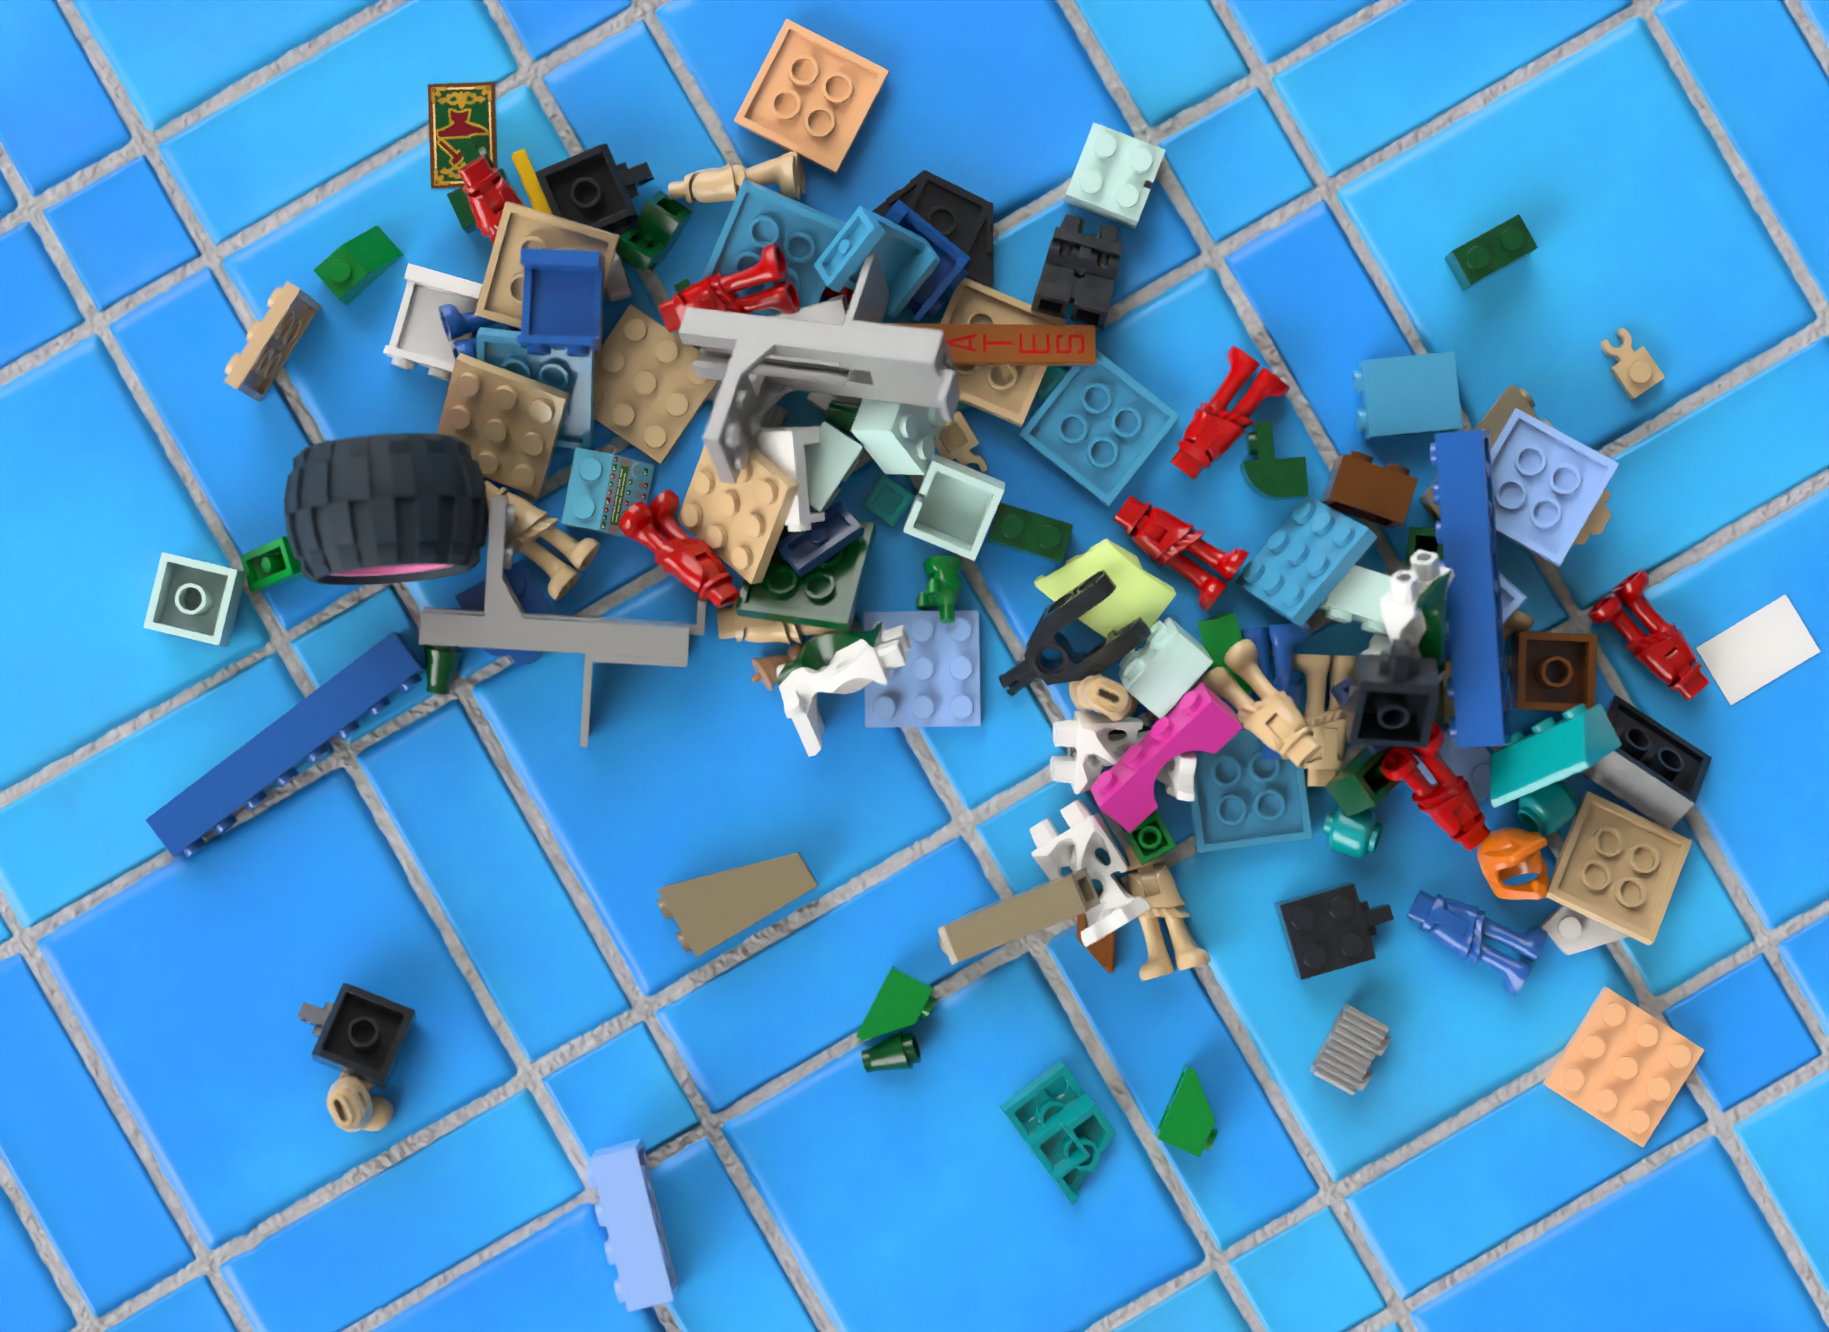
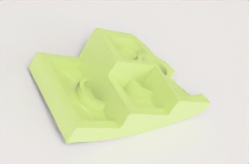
[1034,539,1176,650]

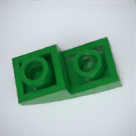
[1197,611,1253,700]
[1120,809,1176,865]

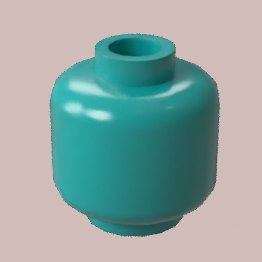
[1518,780,1576,835]
[1323,807,1383,859]

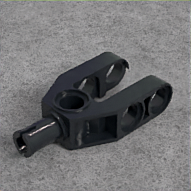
[999,570,1151,697]

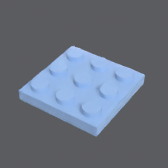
[1491,408,1619,567]
[863,610,981,728]

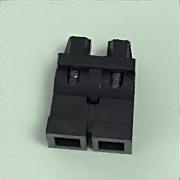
[1031,214,1123,329]

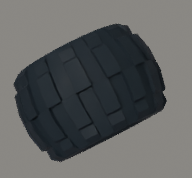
[284,433,489,585]

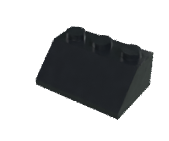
[1580,695,1712,831]

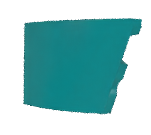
[999,1060,1115,1205]

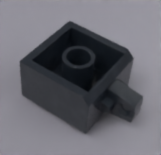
[535,143,654,233]
[1345,639,1439,748]
[1274,882,1394,980]
[297,983,416,1089]

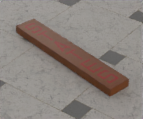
[881,323,1096,366]

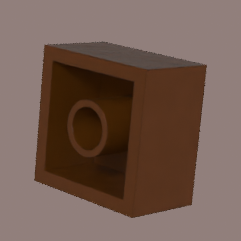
[1321,451,1418,529]
[1509,631,1597,712]

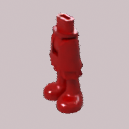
[458,156,526,245]
[659,242,800,333]
[1170,345,1290,480]
[618,490,740,608]
[1113,495,1250,612]
[1588,568,1710,701]
[1381,723,1490,851]

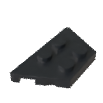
[872,170,994,288]

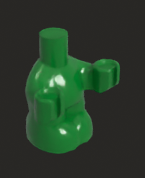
[916,555,962,623]

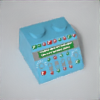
[561,447,655,539]

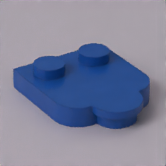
[455,559,553,664]

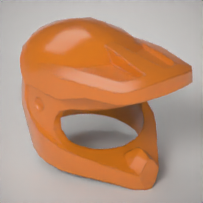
[1477,827,1549,900]

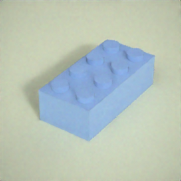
[586,1138,679,1312]

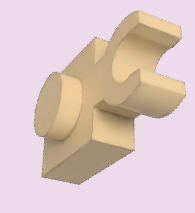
[1600,328,1665,400]
[933,409,987,473]

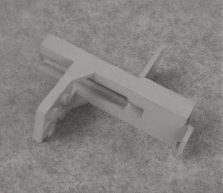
[678,251,961,484]
[419,495,706,747]

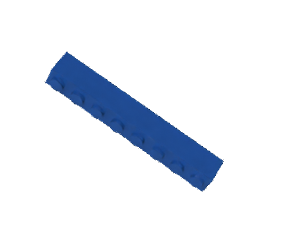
[1430,430,1512,748]
[145,632,426,858]

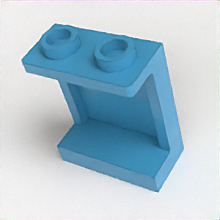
[814,206,940,318]
[1352,351,1463,440]

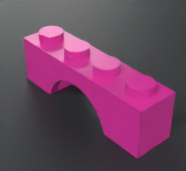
[1090,683,1243,833]

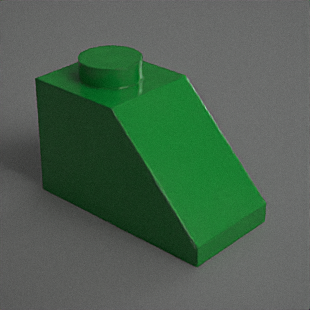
[313,225,404,305]
[240,536,305,592]
[856,966,936,1040]
[1154,1064,1218,1157]

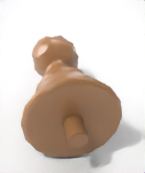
[751,644,803,691]

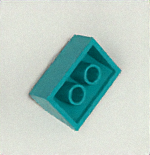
[1490,703,1622,808]

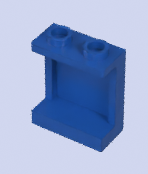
[884,200,970,323]
[517,248,605,357]

